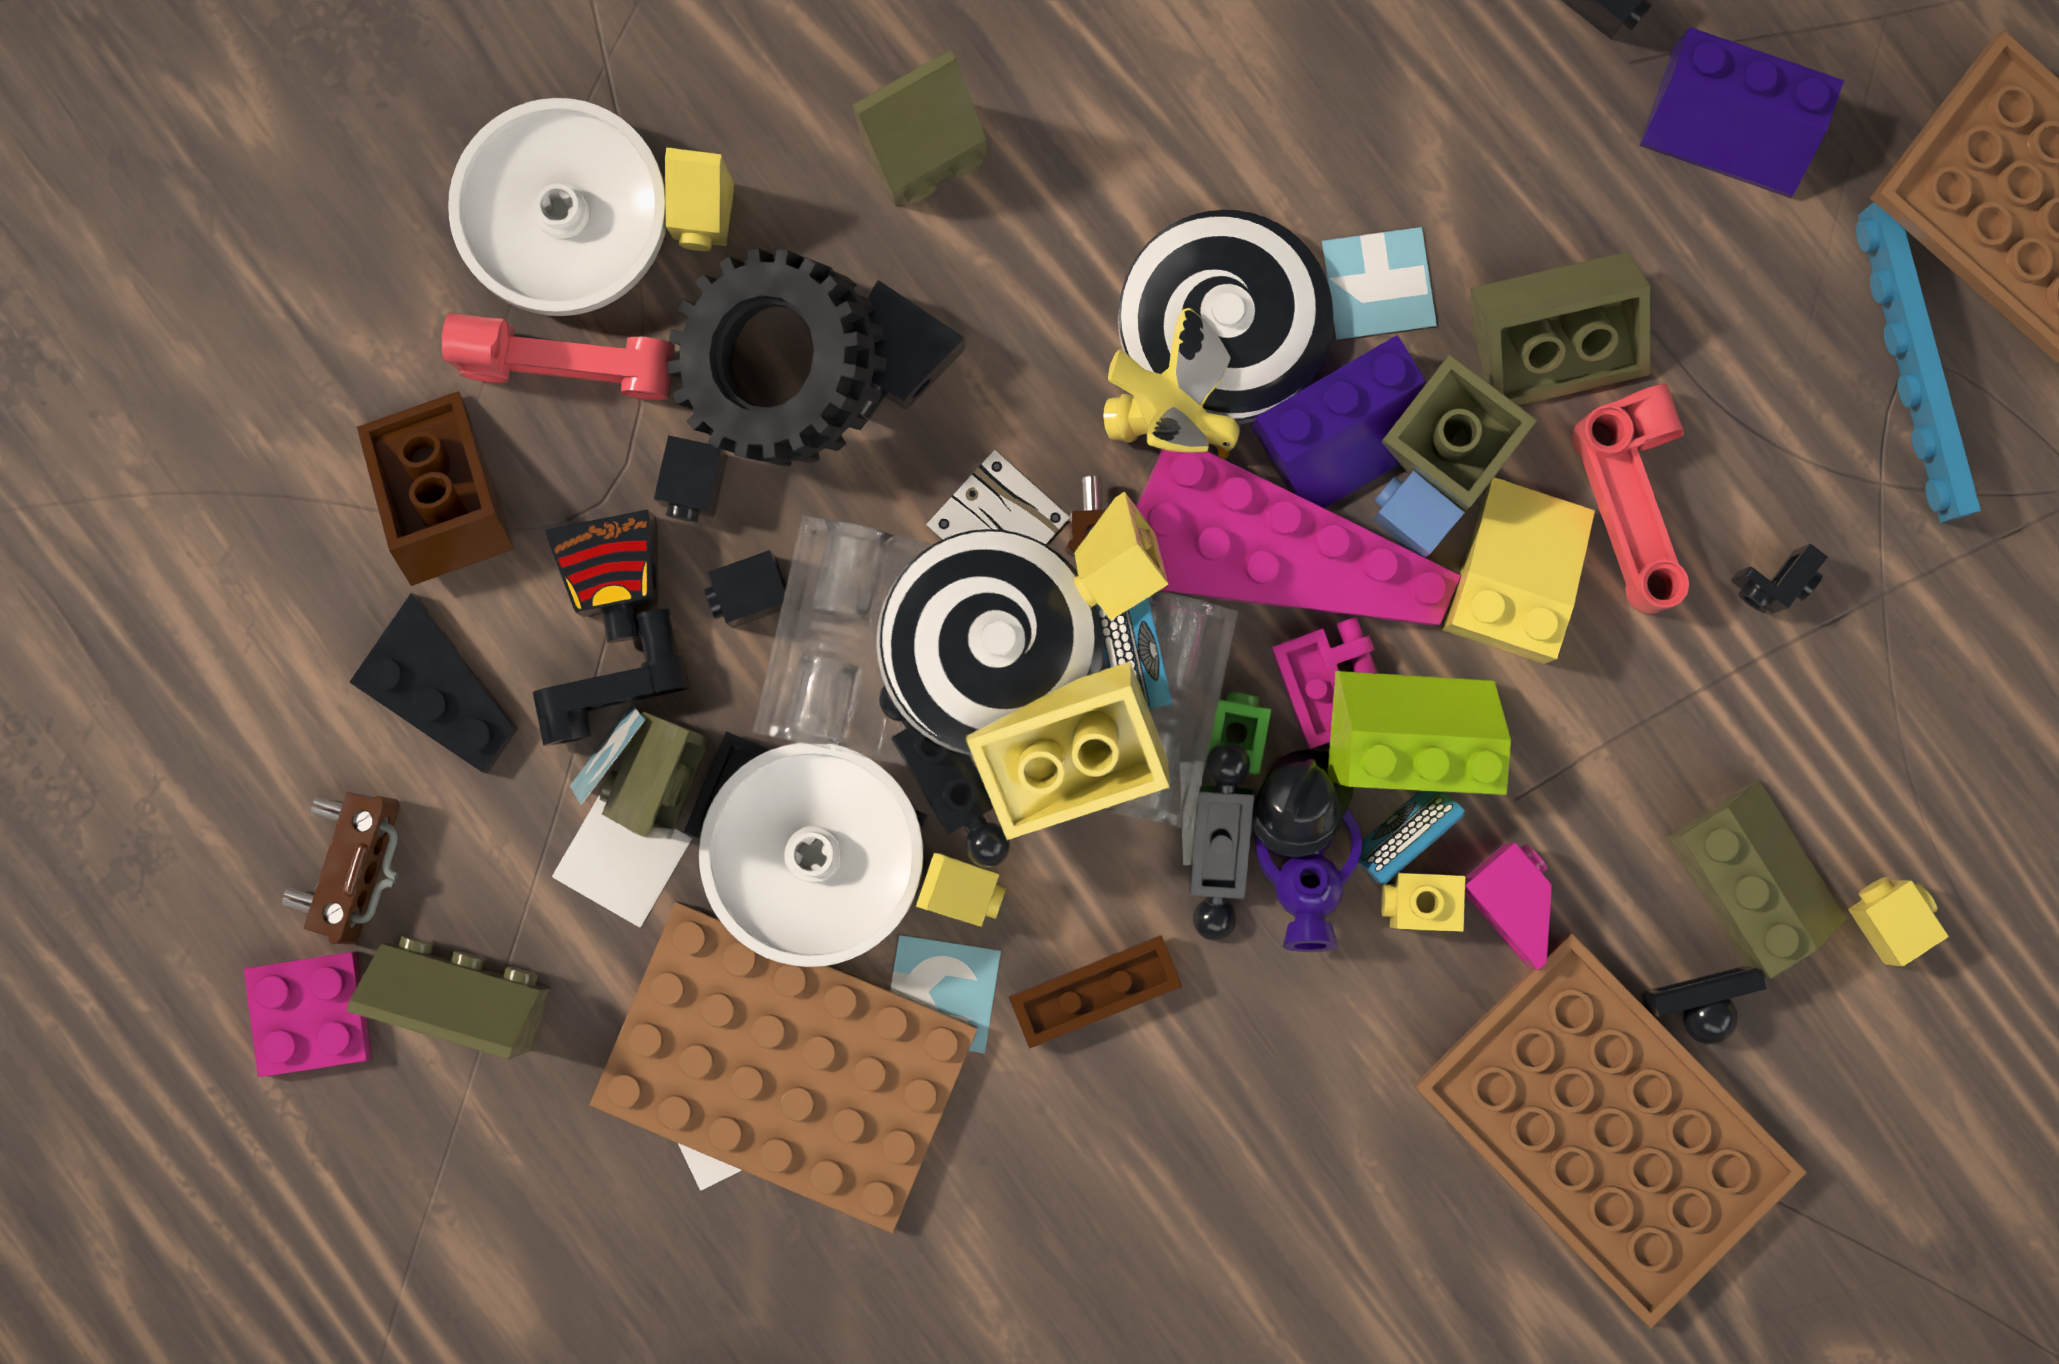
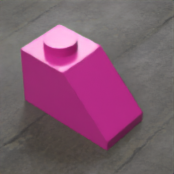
[1465,842,1552,970]

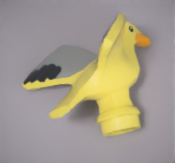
[1104,308,1240,459]

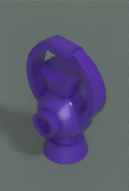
[1255,809,1362,952]

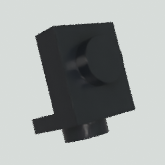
[1731,543,1828,614]

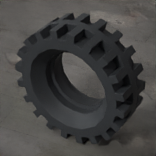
[667,248,887,466]

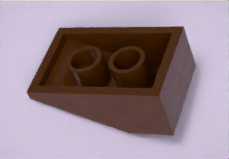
[357,391,514,586]

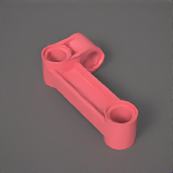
[442,313,675,400]
[1571,383,1689,614]

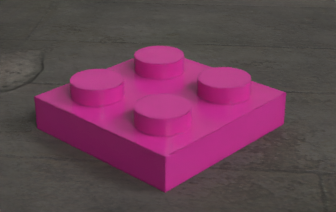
[244,951,372,1078]

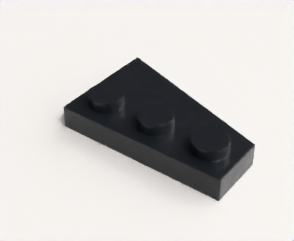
[349,593,518,774]

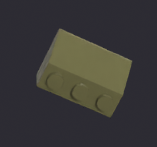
[1470,251,1650,406]
[1665,780,1847,979]
[346,935,550,1059]

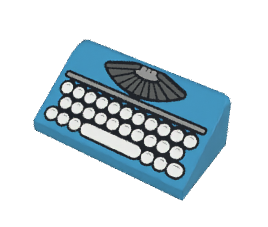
[1097,598,1172,709]
[1359,790,1465,884]

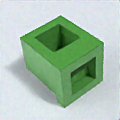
[1202,692,1271,776]

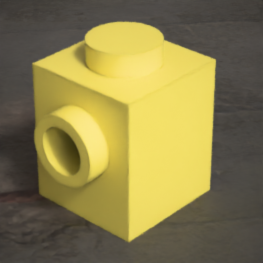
[1381,873,1465,932]
[1848,877,1949,967]

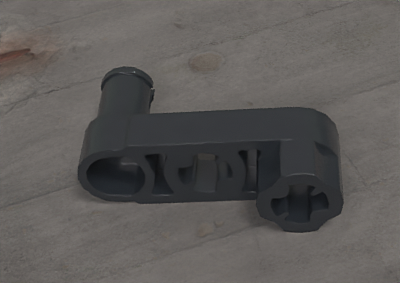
[533,608,690,746]

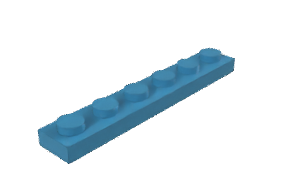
[1856,202,1981,523]

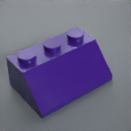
[1639,27,1844,198]
[1251,335,1426,509]

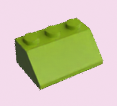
[1328,671,1511,795]

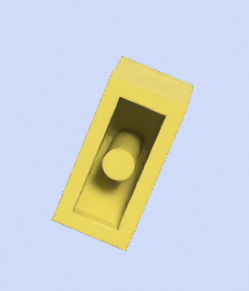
[665,148,735,251]
[1074,492,1168,620]
[916,853,1006,927]

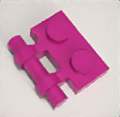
[1270,617,1378,750]

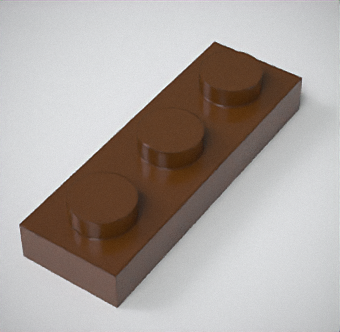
[1009,935,1182,1049]

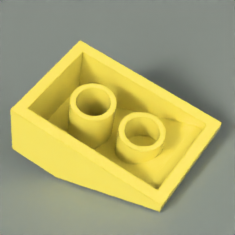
[1441,477,1595,664]
[966,661,1169,840]

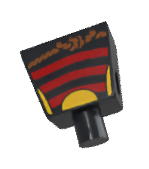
[546,509,659,643]

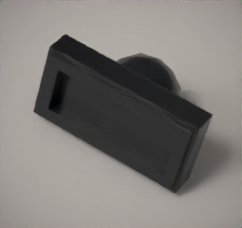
[1641,966,1767,1045]

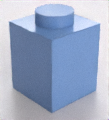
[1372,471,1465,558]

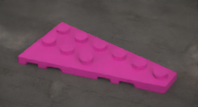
[1136,449,1461,626]

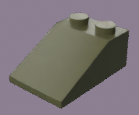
[853,49,988,206]
[600,712,711,839]

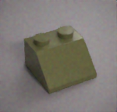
[1382,354,1537,512]

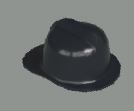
[1252,749,1354,858]

